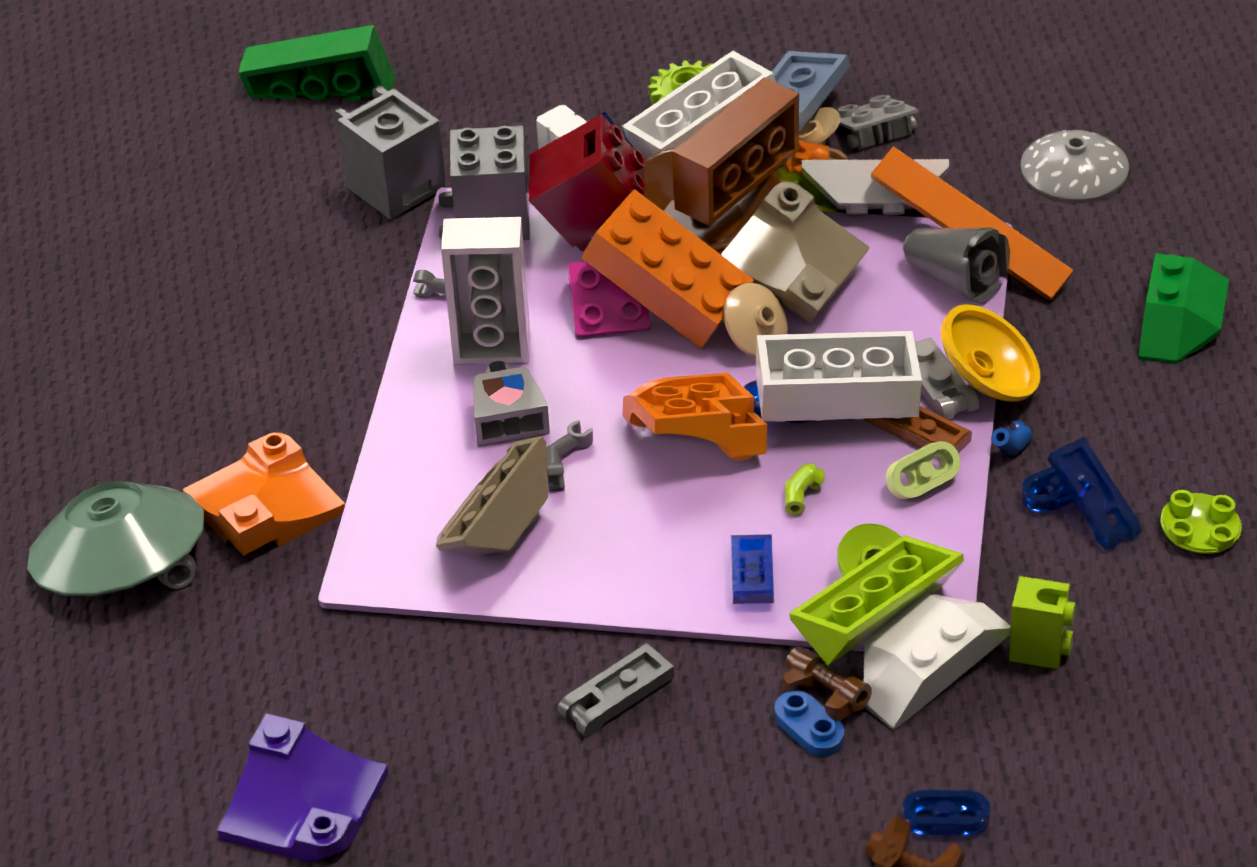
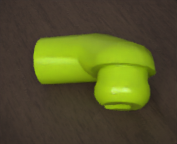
[784,463,825,515]

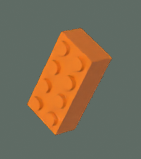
[581,189,754,349]

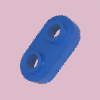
[774,691,844,757]

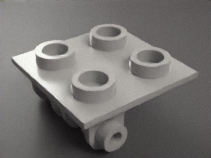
[837,95,918,150]

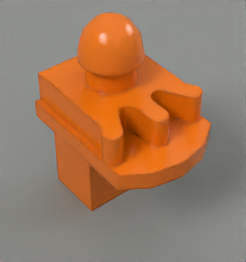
[783,139,829,175]

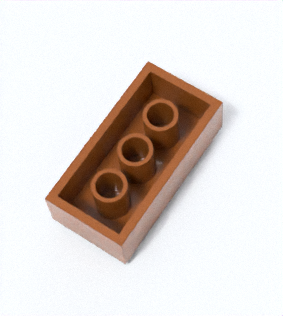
[672,77,799,226]

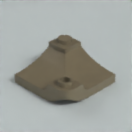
[721,182,870,324]

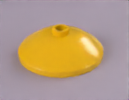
[941,304,1040,402]

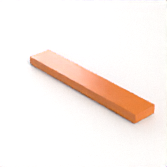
[871,146,1074,301]

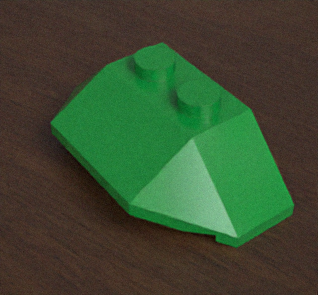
[1138,253,1229,364]

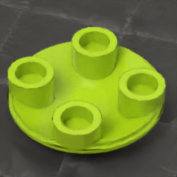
[1160,490,1242,554]

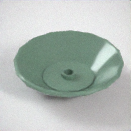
[27,482,204,596]

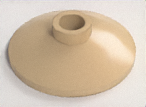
[799,107,841,145]
[724,283,788,357]

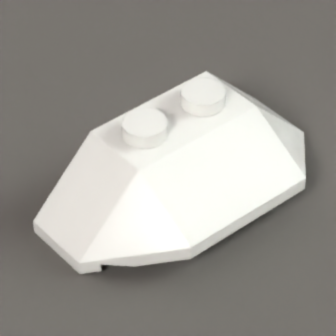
[802,159,949,215]
[864,593,1011,730]

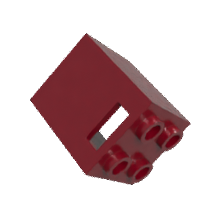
[529,114,646,251]

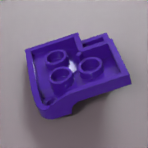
[217,713,388,861]

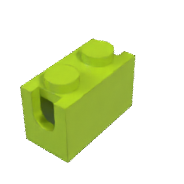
[1009,576,1076,669]

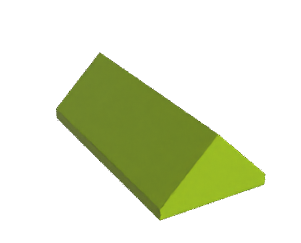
[789,535,964,666]

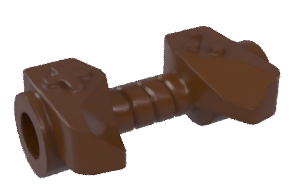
[782,647,872,721]
[865,817,965,867]

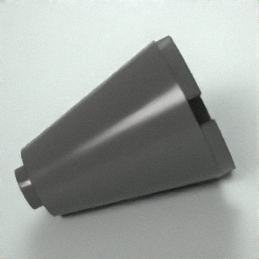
[903,227,1010,303]

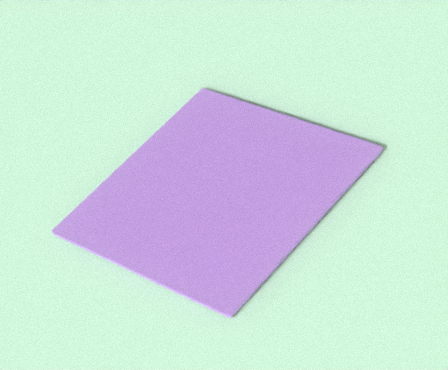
[318,188,1012,651]

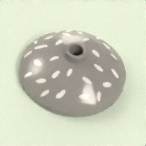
[1021,130,1129,203]

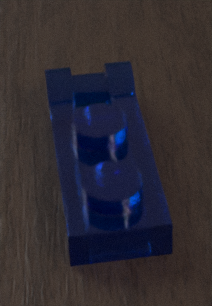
[1047,437,1142,551]

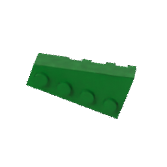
[238,25,395,101]

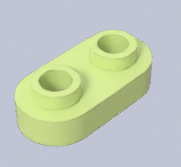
[886,441,960,499]

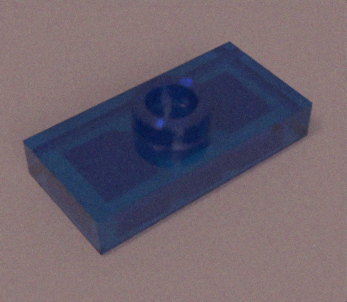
[731,534,774,604]

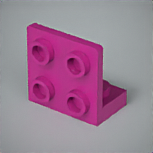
[568,262,650,337]

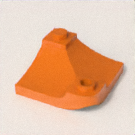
[622,372,767,461]
[183,433,345,556]

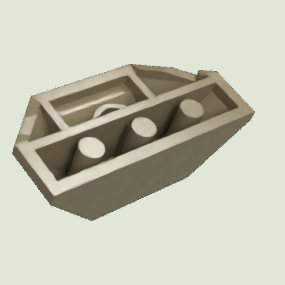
[435,436,548,555]

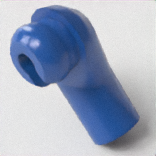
[991,420,1032,457]

